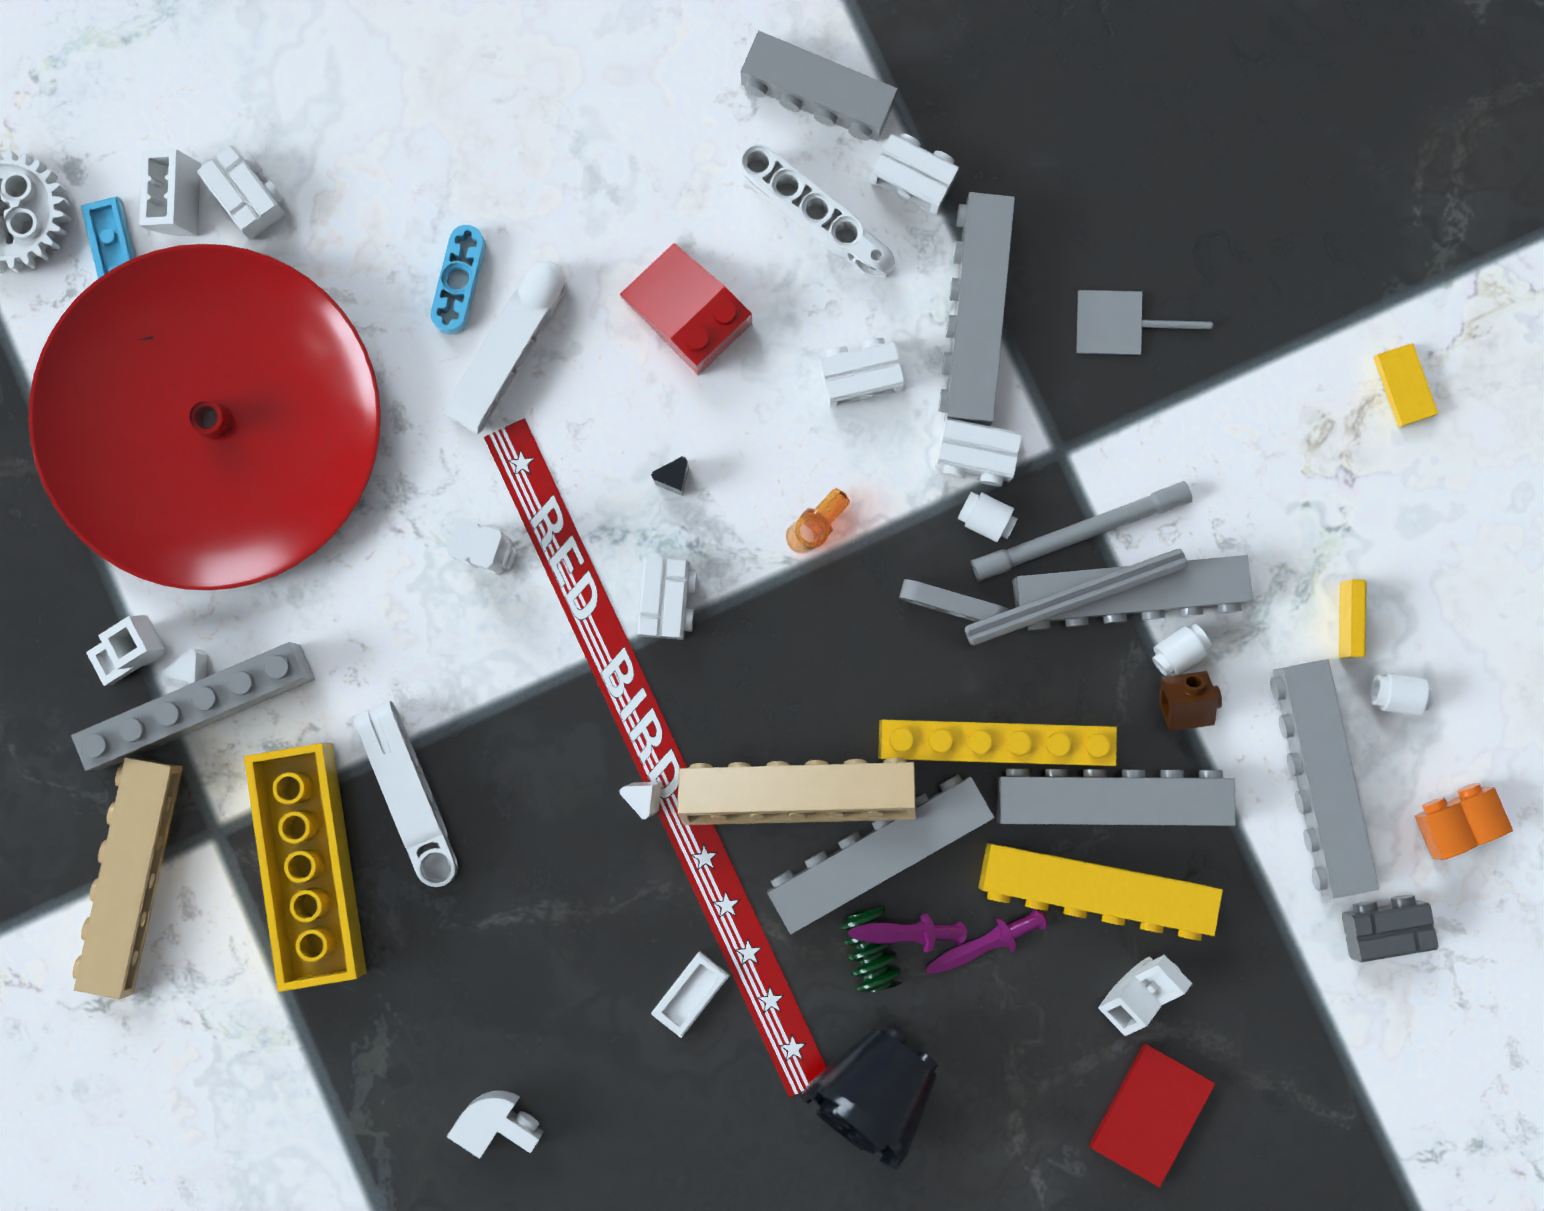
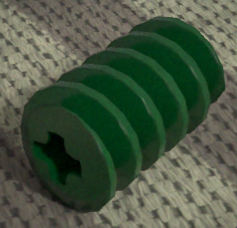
[839,906,903,993]

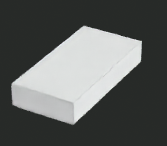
[651,950,730,1038]

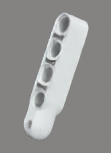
[741,144,895,278]
[444,261,567,434]
[354,701,458,887]

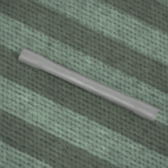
[971,481,1192,582]

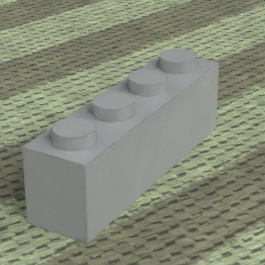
[740,30,898,142]

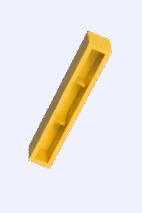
[878,720,1117,766]
[978,843,1223,941]

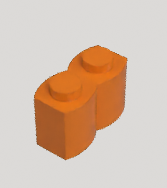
[1414,783,1514,860]

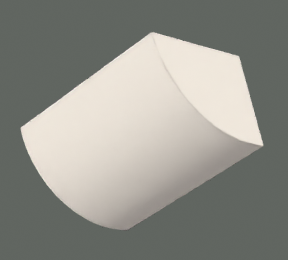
[139,149,200,236]

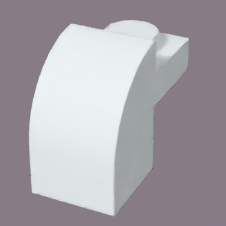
[86,615,166,686]
[1098,955,1192,1036]
[447,1091,544,1159]

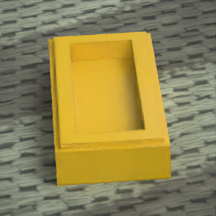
[1373,343,1438,428]
[1339,579,1367,659]

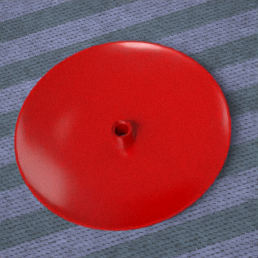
[28,244,381,591]

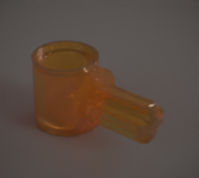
[786,488,850,554]

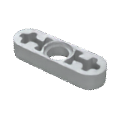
[899,579,1010,622]

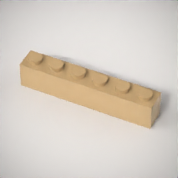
[72,757,183,1000]
[677,758,916,825]

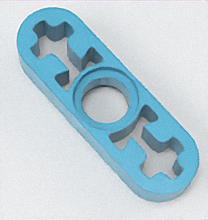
[431,225,486,335]

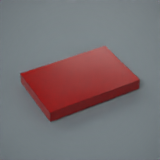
[1089,1042,1216,1188]

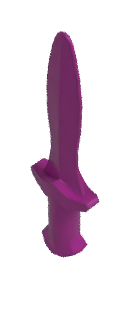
[925,909,1048,974]
[848,913,967,953]

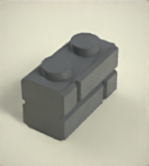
[1342,895,1439,962]

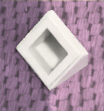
[162,648,208,683]
[619,781,662,820]

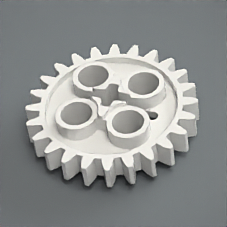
[0,150,71,275]

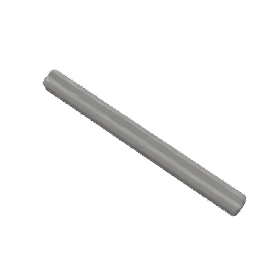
[965,549,1187,645]

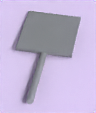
[1076,290,1214,355]

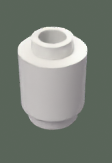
[957,491,1018,542]
[1152,623,1213,676]
[1370,672,1433,716]

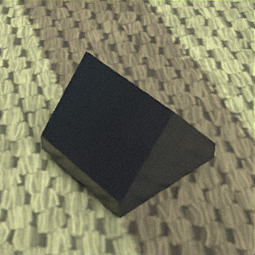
[651,456,689,496]

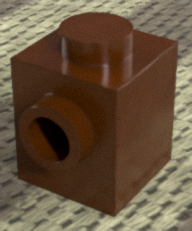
[1159,671,1222,731]

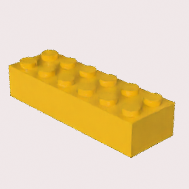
[244,743,367,992]

